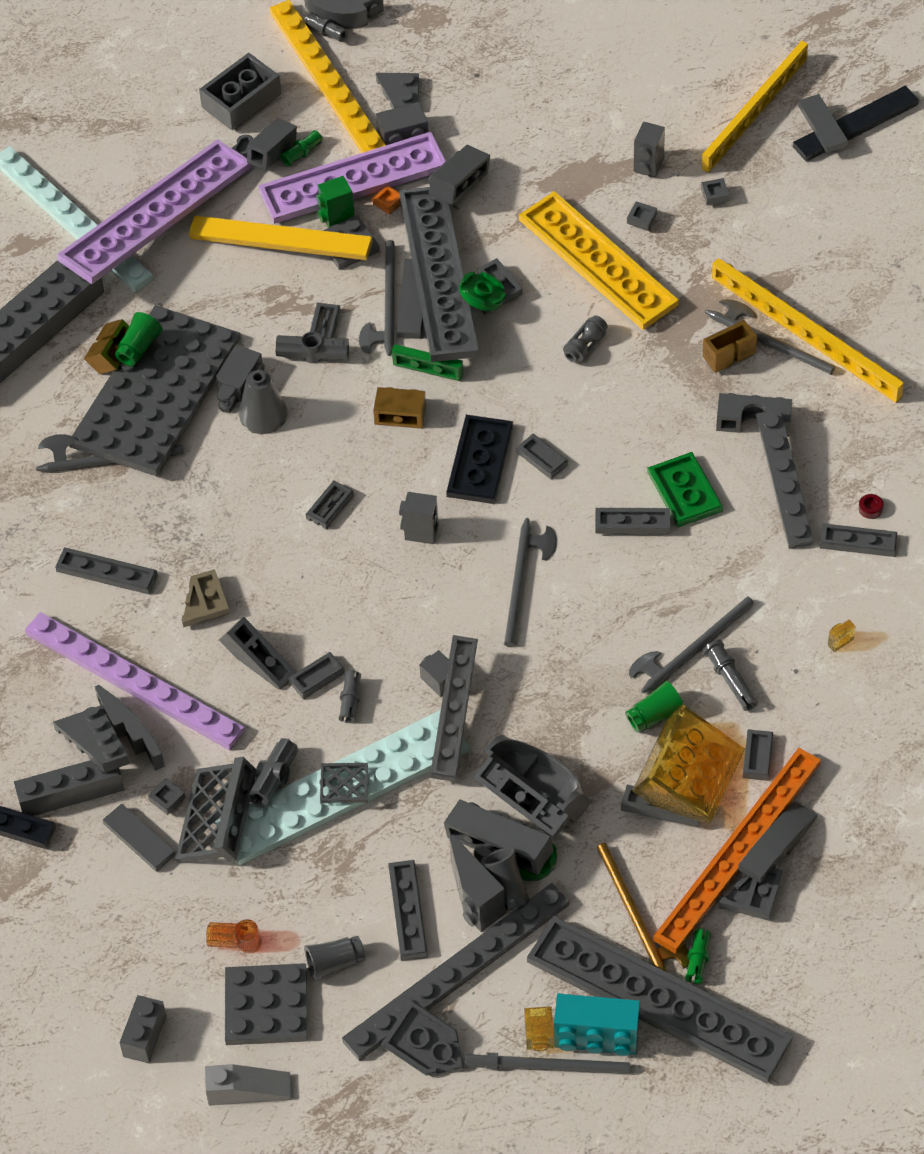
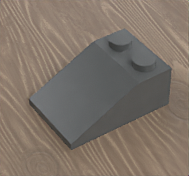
[449,834,506,932]

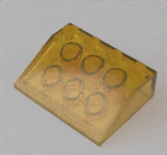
[632,704,745,824]

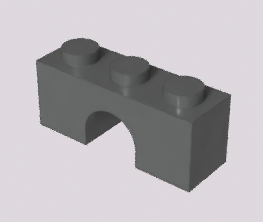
[716,393,792,437]

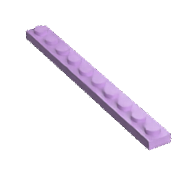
[25,612,245,751]

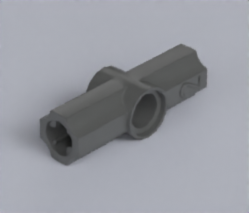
[275,332,349,363]
[247,738,299,808]

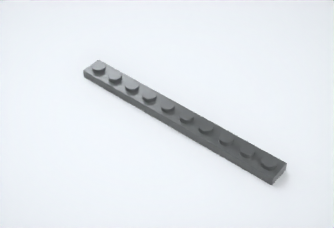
[342,883,569,1061]

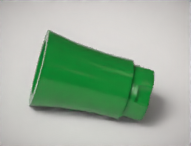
[115,312,163,367]
[625,681,685,732]

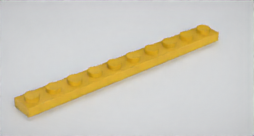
[269,0,386,153]
[712,258,904,403]

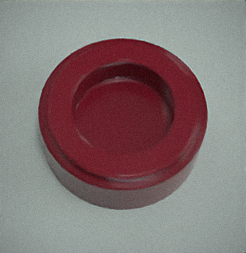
[858,494,884,519]

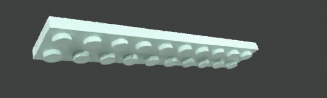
[215,710,469,866]

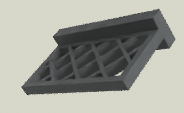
[175,757,256,863]

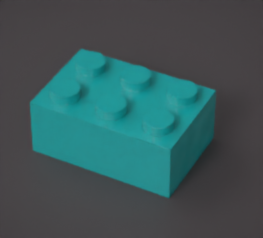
[554,993,640,1056]

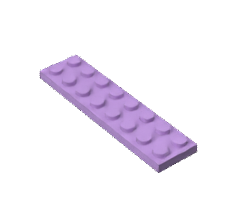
[258,132,445,224]

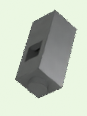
[247,118,297,171]

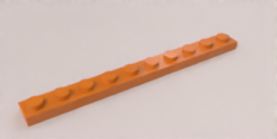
[653,748,821,954]

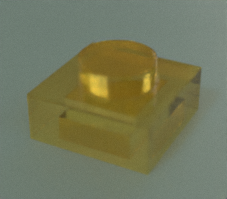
[828,619,856,652]

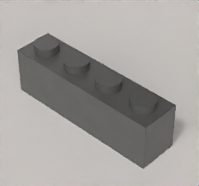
[14,760,125,816]
[444,799,553,875]

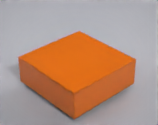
[372,186,401,215]

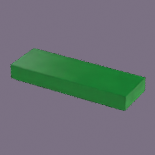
[392,344,464,381]

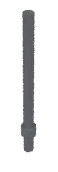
[465,1052,630,1074]

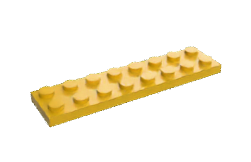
[519,191,679,330]

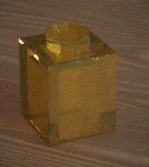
[524,1006,554,1052]

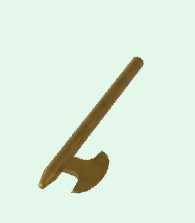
[597,843,689,972]

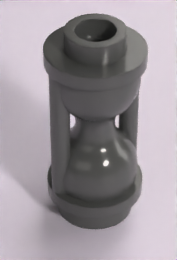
[563,315,608,363]

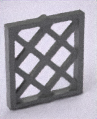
[319,763,369,803]

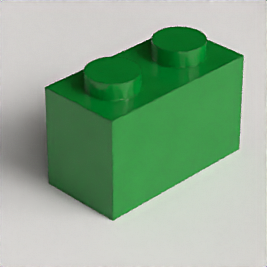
[316,176,355,228]

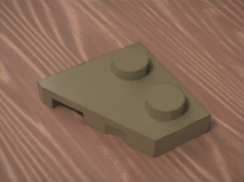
[182,569,230,628]

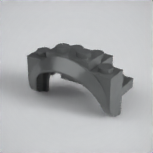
[473,735,592,839]

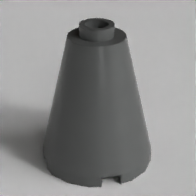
[239,370,287,434]

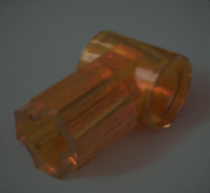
[206,919,262,953]

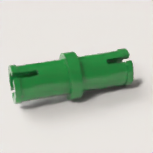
[280,130,323,166]
[685,929,711,984]

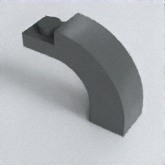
[304,0,384,29]

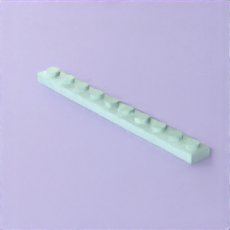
[0,146,153,293]

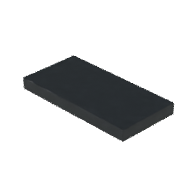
[446,414,514,504]

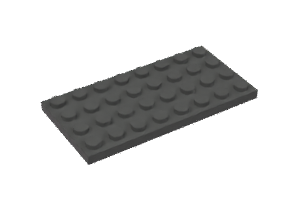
[69,305,241,477]

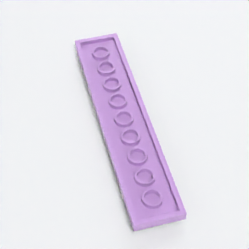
[58,139,251,284]

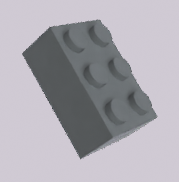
[199,52,282,131]

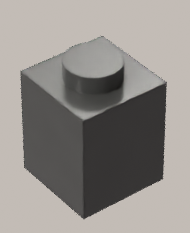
[419,650,449,697]

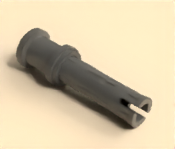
[703,640,758,711]

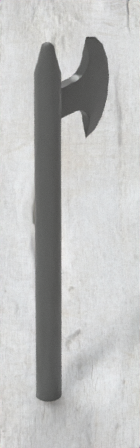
[359,240,395,356]
[705,299,835,375]
[36,434,184,472]
[504,518,556,647]
[629,596,754,693]

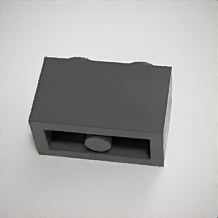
[376,102,428,145]
[634,121,665,177]
[399,492,439,544]
[119,995,167,1063]

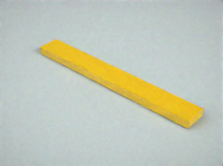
[702,40,808,173]
[188,216,373,260]

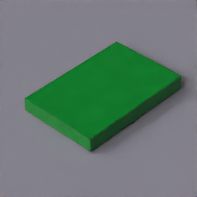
[647,452,723,528]

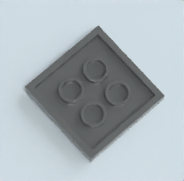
[225,963,307,1045]

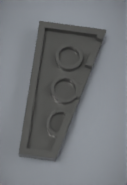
[53,705,129,772]

